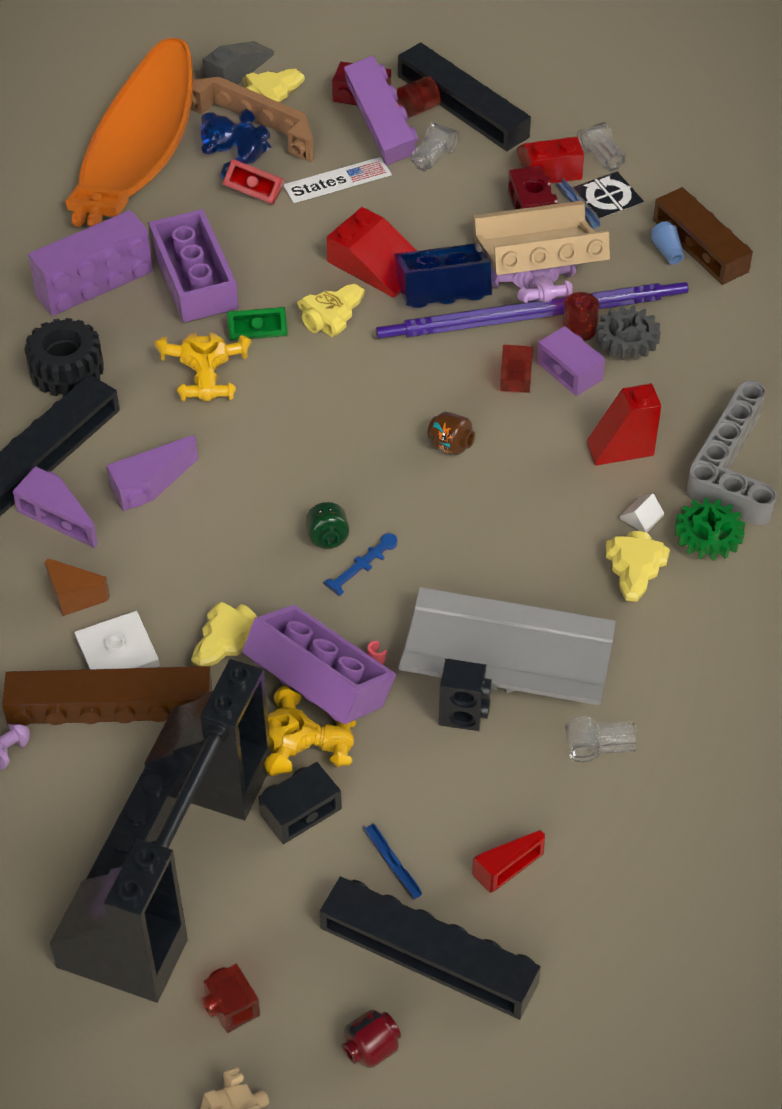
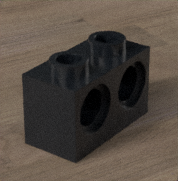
[439,658,492,731]

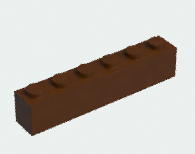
[2,666,212,726]

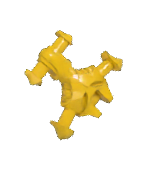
[154,332,252,402]
[264,685,356,776]

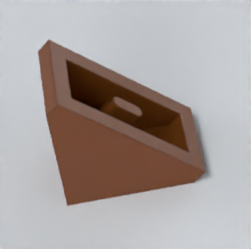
[45,558,110,616]

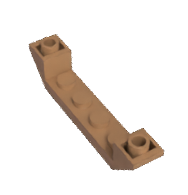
[191,77,314,162]

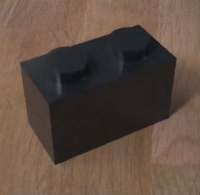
[258,762,342,845]

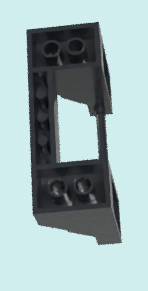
[50,659,271,1003]

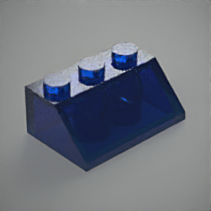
[394,243,492,308]

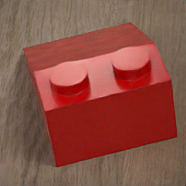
[327,207,429,298]

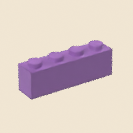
[344,55,418,166]

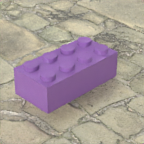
[148,209,239,323]
[28,210,153,316]
[242,604,396,724]

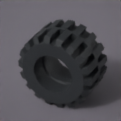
[25,318,104,397]

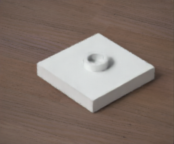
[74,611,160,669]

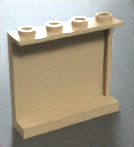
[473,201,610,275]

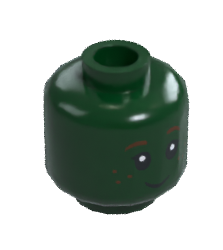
[306,502,349,549]

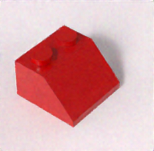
[517,137,585,184]

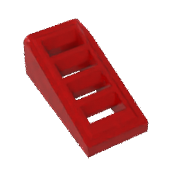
[472,830,545,893]

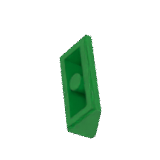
[227,307,288,341]

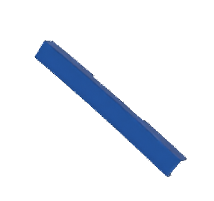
[363,823,422,900]

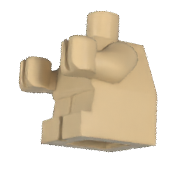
[200,1067,269,1109]

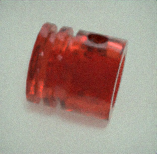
[397,76,440,117]
[562,292,599,341]

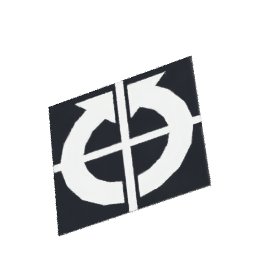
[573,171,644,218]

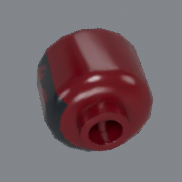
[342,1009,401,1068]

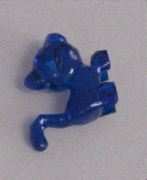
[201,109,272,180]

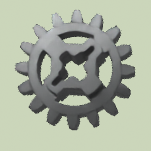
[596,305,661,360]

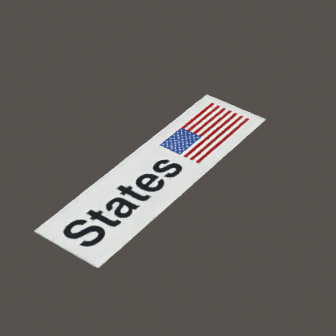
[284,157,392,203]

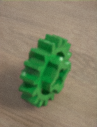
[674,498,745,561]

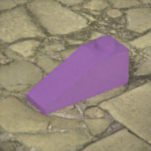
[106,435,198,511]
[13,466,98,548]

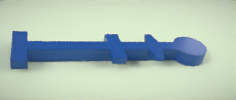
[323,533,397,597]

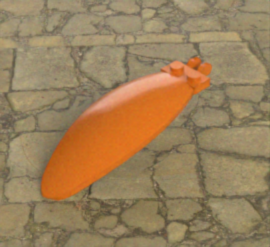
[65,38,193,227]

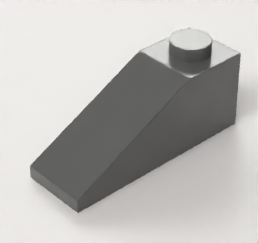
[203,41,274,84]

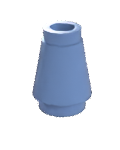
[651,221,685,265]

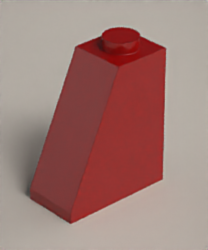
[587,383,662,466]

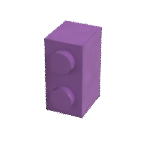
[537,326,605,396]

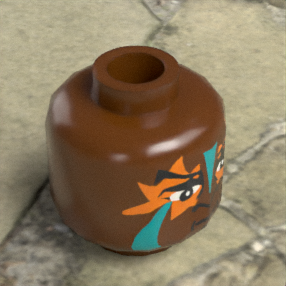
[427,411,475,455]

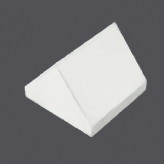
[620,493,664,533]

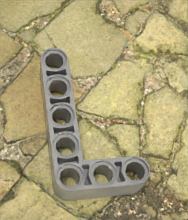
[686,380,777,525]

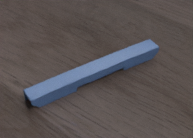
[556,178,600,229]

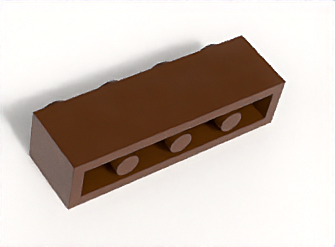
[653,187,753,285]

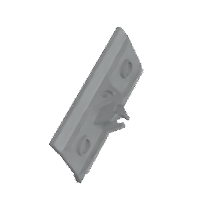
[399,587,616,706]

